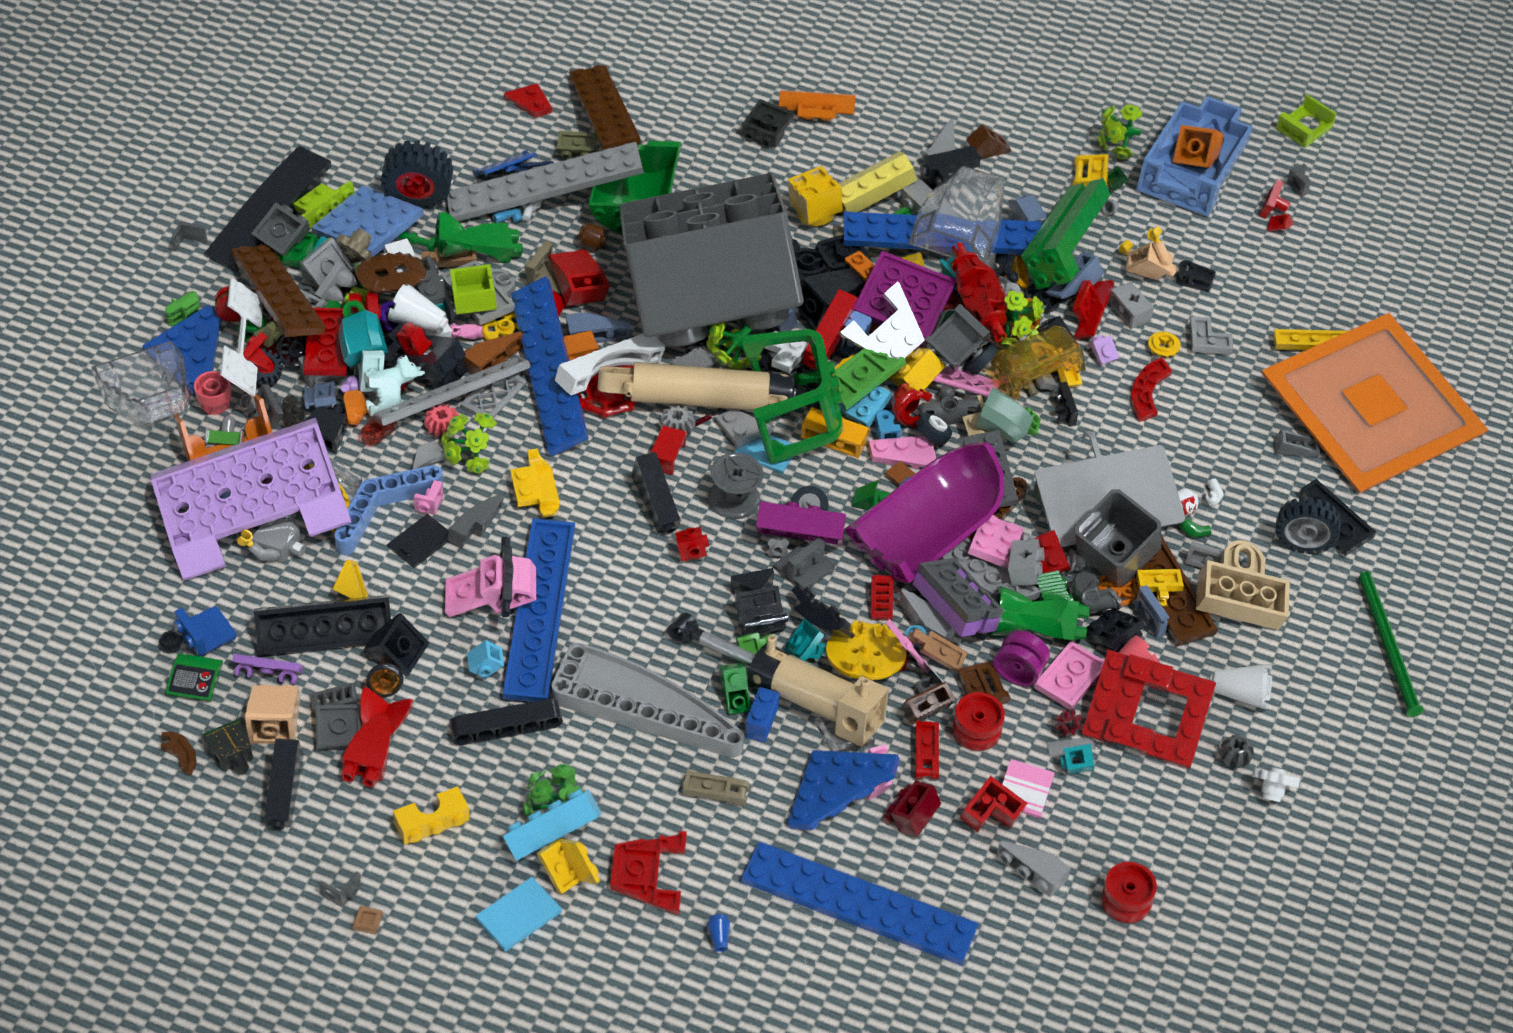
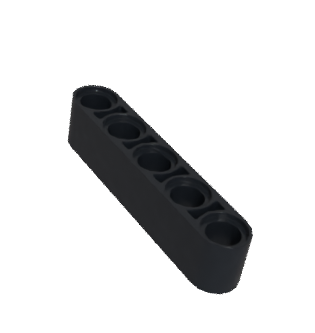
[449,699,563,746]

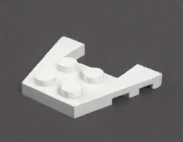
[839,282,925,359]

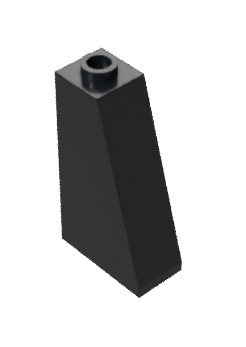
[631,452,681,534]
[265,738,304,830]

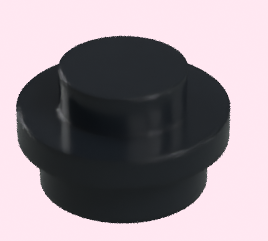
[159,631,182,652]

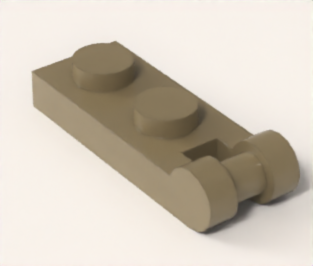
[683,771,750,806]

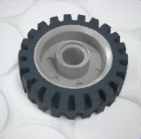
[1276,497,1341,554]

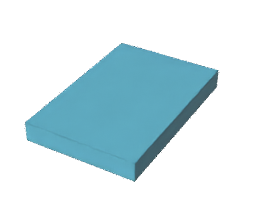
[476,877,562,952]

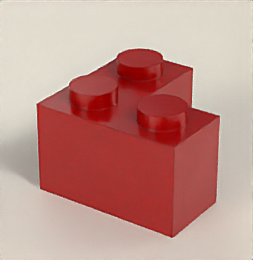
[960,775,1028,832]

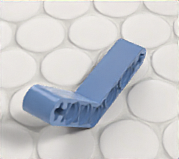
[334,465,443,555]

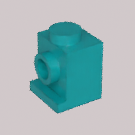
[1059,744,1095,774]

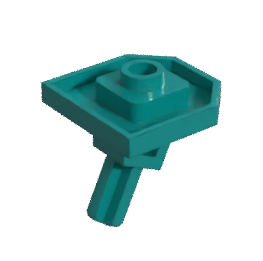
[784,618,827,661]

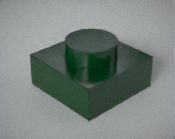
[1107,166,1129,191]

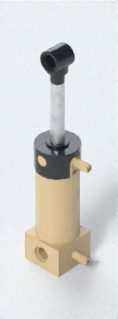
[667,612,889,747]

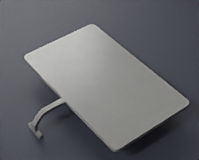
[1034,431,1185,547]

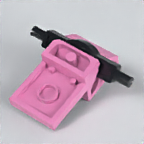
[445,537,536,618]

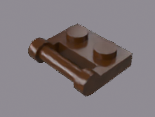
[957,661,1011,704]

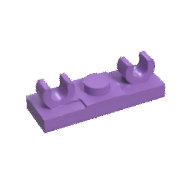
[232,654,304,684]

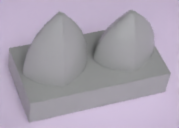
[315,261,357,302]
[1186,541,1224,568]

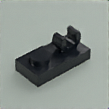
[1054,382,1079,427]

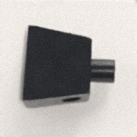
[303,404,347,454]

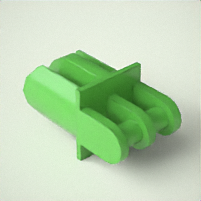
[165,291,200,327]

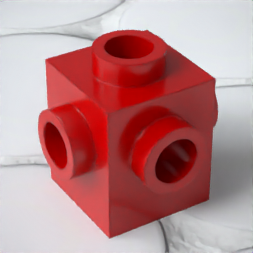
[675,527,709,561]

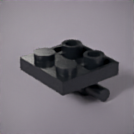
[734,585,788,636]
[1086,609,1145,654]

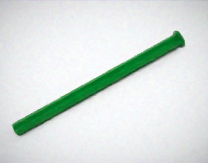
[1359,571,1424,717]

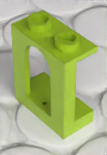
[1276,94,1337,148]

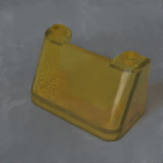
[990,326,1086,400]

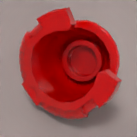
[891,383,933,428]

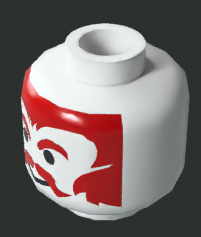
[1178,488,1199,517]

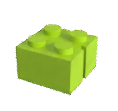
[450,264,497,315]

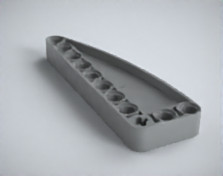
[552,643,744,758]

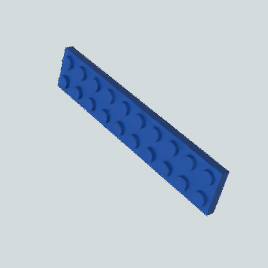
[843,211,1041,255]
[511,276,589,456]
[503,518,575,702]
[741,841,979,966]

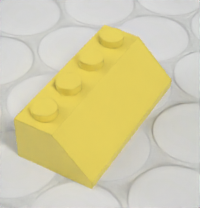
[839,151,918,212]

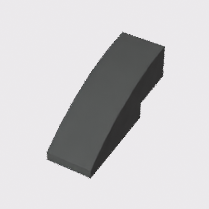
[447,494,504,548]

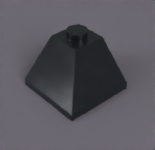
[363,613,430,676]

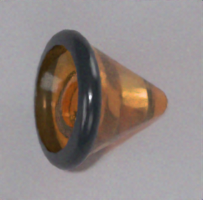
[366,663,404,698]

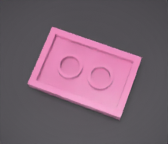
[968,515,1024,569]
[1034,641,1104,710]

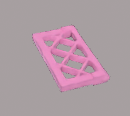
[933,367,1001,398]
[885,619,931,673]

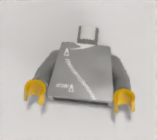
[237,514,306,562]

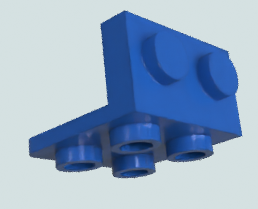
[173,606,237,656]

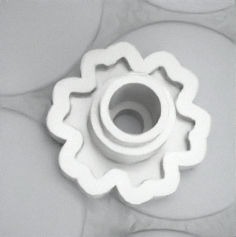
[1252,767,1300,802]

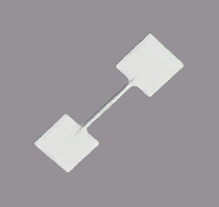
[220,278,263,397]

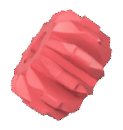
[424,404,459,438]

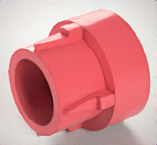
[194,371,231,415]

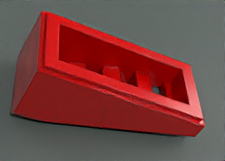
[871,575,893,621]

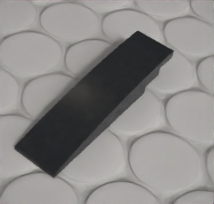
[204,146,331,272]

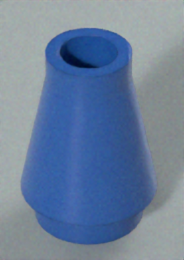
[706,914,730,952]

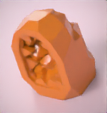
[343,390,367,425]

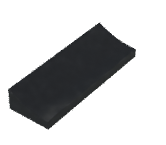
[254,595,391,656]

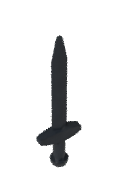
[995,253,1019,283]

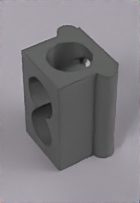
[914,674,941,694]

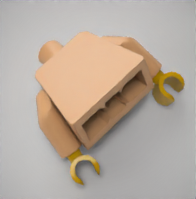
[1119,226,1177,279]

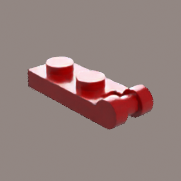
[915,721,939,780]

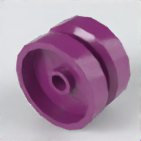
[993,630,1050,687]

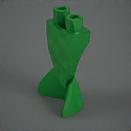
[435,212,523,263]
[990,586,1090,641]

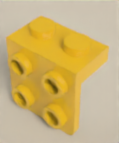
[537,838,600,894]

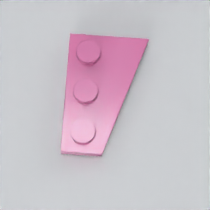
[869,436,936,469]

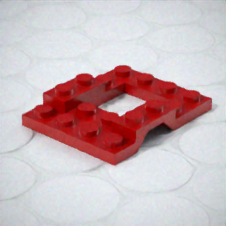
[1082,650,1217,769]

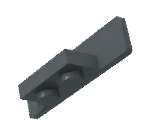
[415,255,456,324]

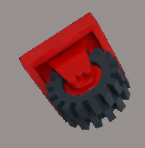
[237,332,283,389]

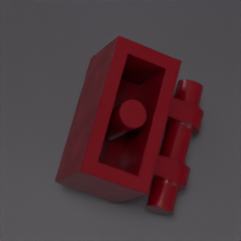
[882,780,942,837]

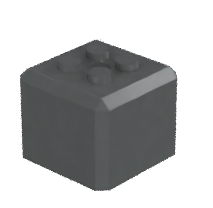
[1075,489,1161,586]

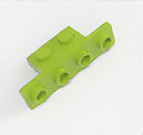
[293,181,355,231]

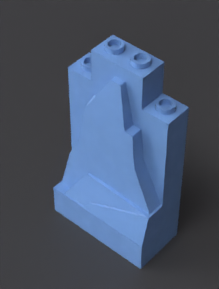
[1136,96,1253,216]

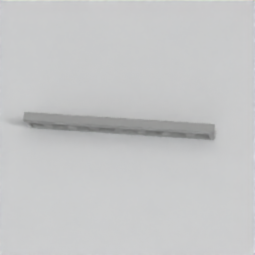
[373,356,531,426]

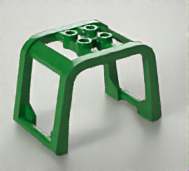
[743,329,843,464]

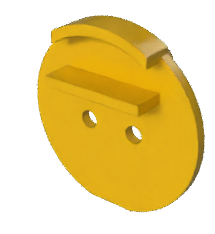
[826,620,906,680]

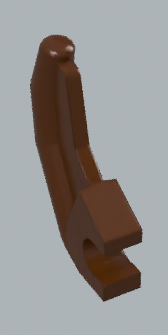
[161,732,197,775]

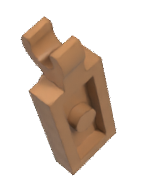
[421,248,477,268]
[907,629,968,673]

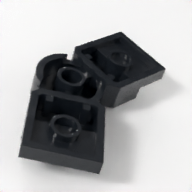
[792,235,871,284]

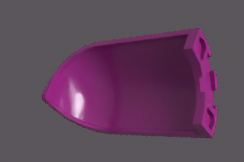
[845,442,1004,583]

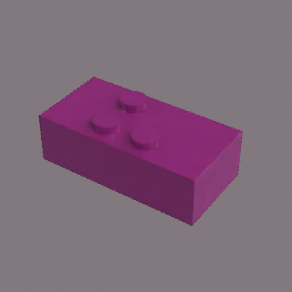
[756,501,846,545]

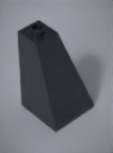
[795,268,865,330]

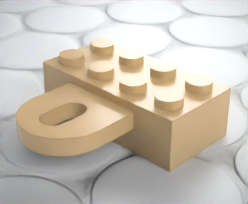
[1196,540,1290,630]

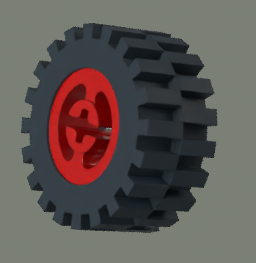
[380,140,454,210]

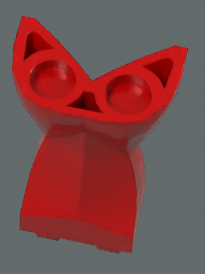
[342,687,413,788]

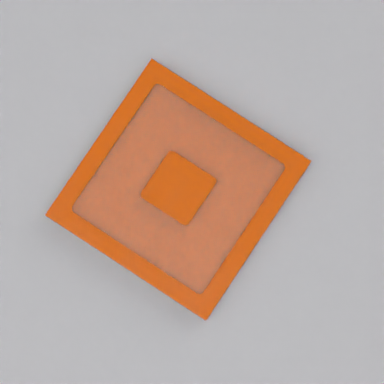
[1261,313,1488,493]

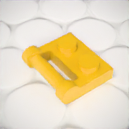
[1072,154,1109,187]

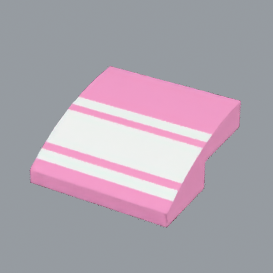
[1003,759,1055,818]

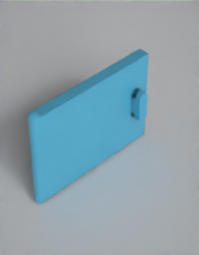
[734,435,793,474]

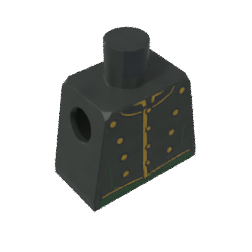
[201,717,253,774]

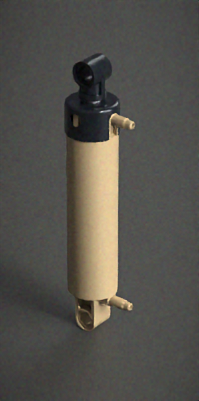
[597,362,821,415]

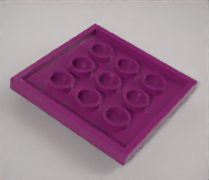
[854,251,956,343]

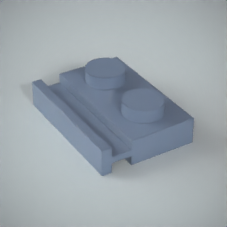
[304,381,336,409]
[1135,585,1169,639]

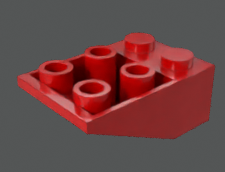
[548,250,610,306]

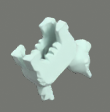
[365,355,425,417]

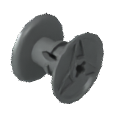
[708,452,764,519]

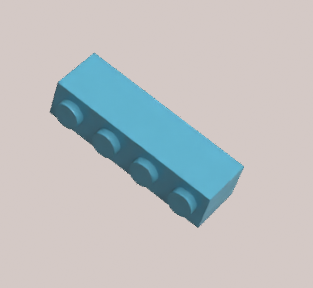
[503,789,602,861]

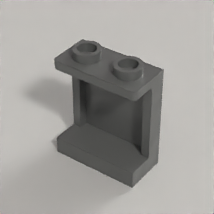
[925,304,990,371]

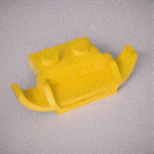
[510,449,560,519]

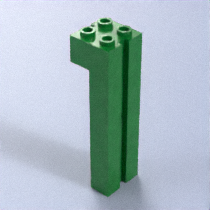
[1021,178,1111,289]

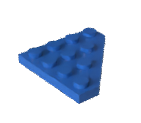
[142,305,222,397]
[788,750,900,830]

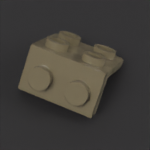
[525,241,562,296]

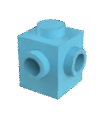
[467,640,504,679]

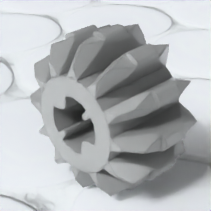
[659,404,695,435]

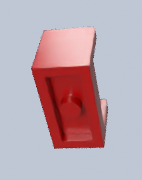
[651,425,687,475]

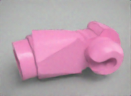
[450,323,483,340]

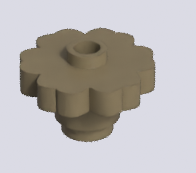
[335,228,373,261]

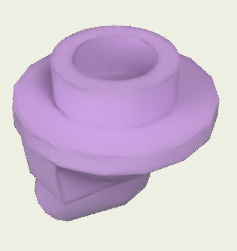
[341,376,360,393]

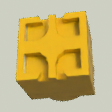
[787,165,843,226]

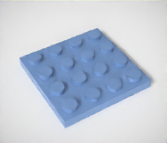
[311,185,424,257]

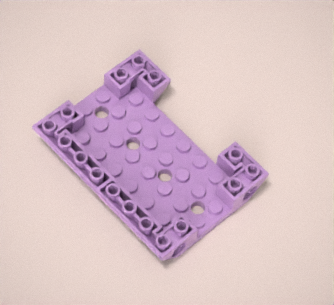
[151,418,352,581]

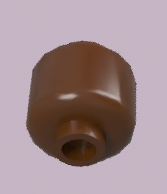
[577,223,608,251]

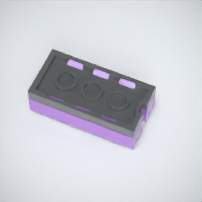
[913,558,1003,637]

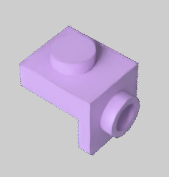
[1086,335,1119,366]

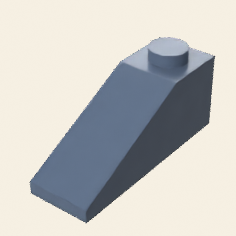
[1047,252,1104,299]
[566,312,631,343]

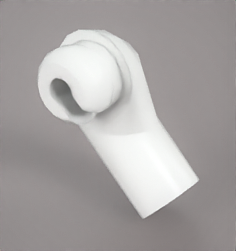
[1205,479,1224,506]

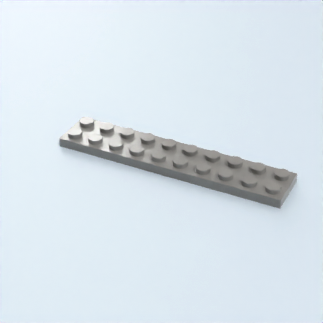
[447,142,644,221]

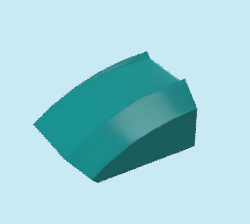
[339,310,388,367]

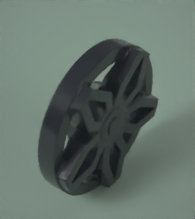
[1024,283,1061,314]
[276,334,307,369]

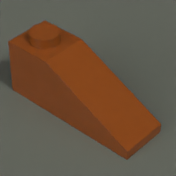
[462,332,523,375]

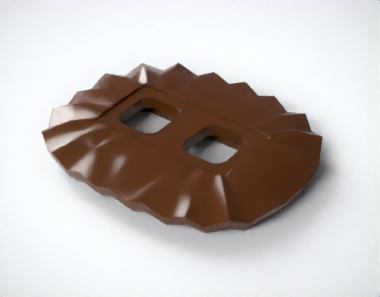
[356,251,426,294]

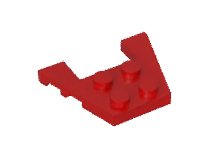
[610,831,687,914]

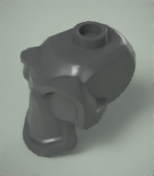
[1069,572,1122,617]

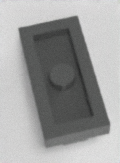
[257,384,284,429]

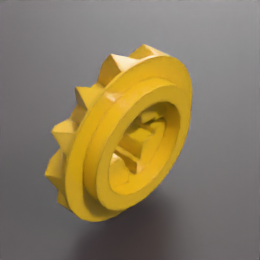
[1148,332,1181,359]

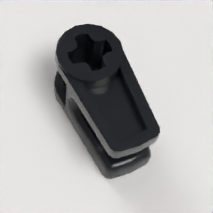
[1175,260,1216,292]

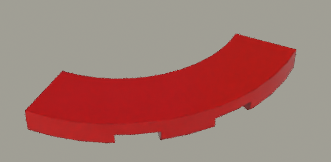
[1131,357,1172,422]

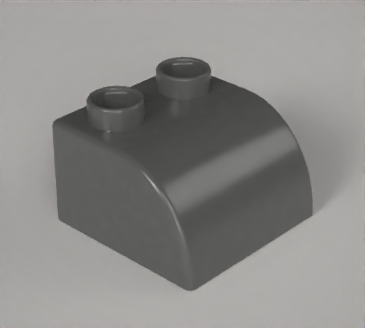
[619,173,804,346]

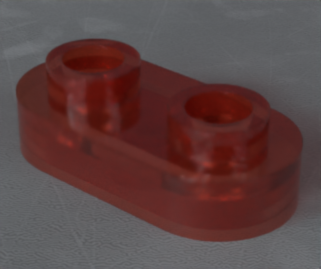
[361,419,397,445]

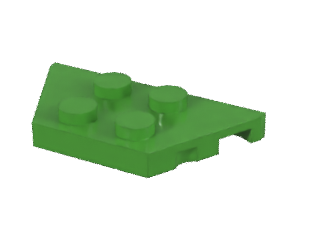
[834,348,907,410]

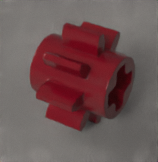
[1054,708,1083,736]

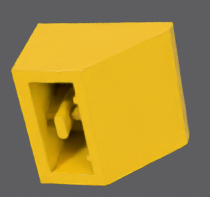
[888,348,945,390]

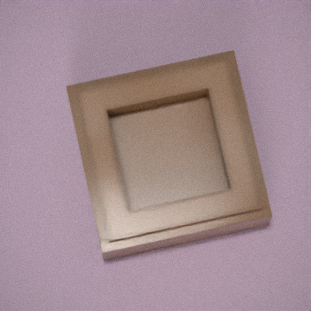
[353,906,383,935]

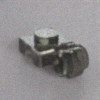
[282,395,305,427]

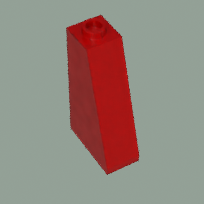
[802,289,858,370]

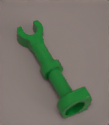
[396,232,437,252]

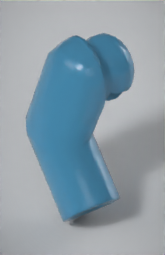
[492,209,523,223]

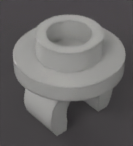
[1065,552,1086,573]

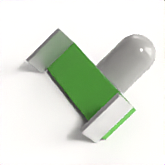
[204,416,245,445]

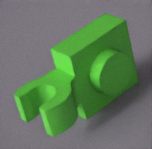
[735,632,777,654]

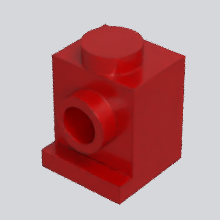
[396,322,433,356]

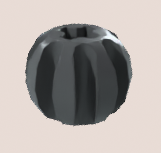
[1220,735,1254,769]

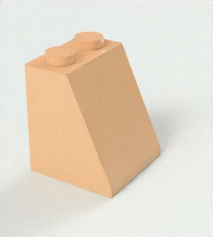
[245,684,300,744]

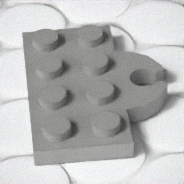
[441,260,516,325]

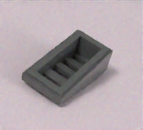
[1274,429,1320,457]
[310,683,357,715]

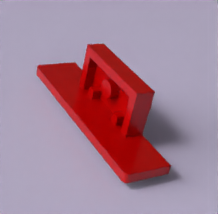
[1072,280,1115,339]

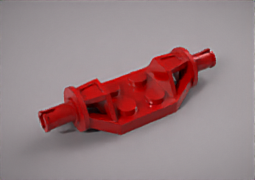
[951,242,1007,342]

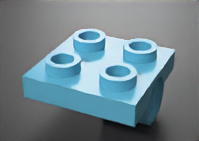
[839,386,893,427]

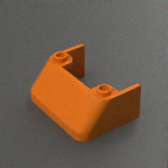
[175,395,272,461]

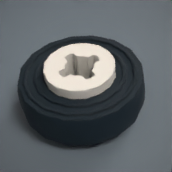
[916,413,952,445]

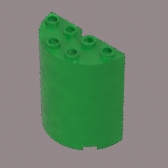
[589,141,681,234]

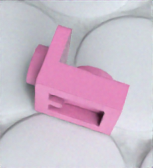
[413,480,444,515]

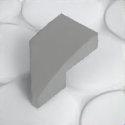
[412,441,446,469]

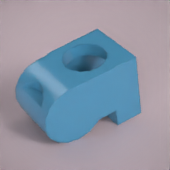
[875,410,901,440]

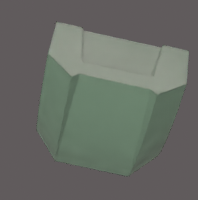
[975,387,1033,443]

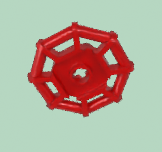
[578,365,636,419]

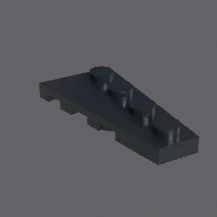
[1300,479,1376,556]

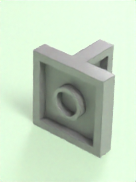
[300,237,355,288]

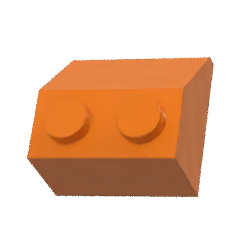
[1173,125,1224,168]

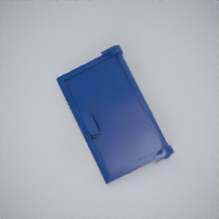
[473,150,537,176]

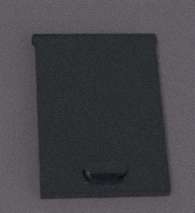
[387,514,449,568]

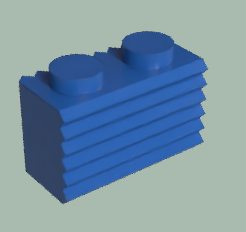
[745,687,780,743]

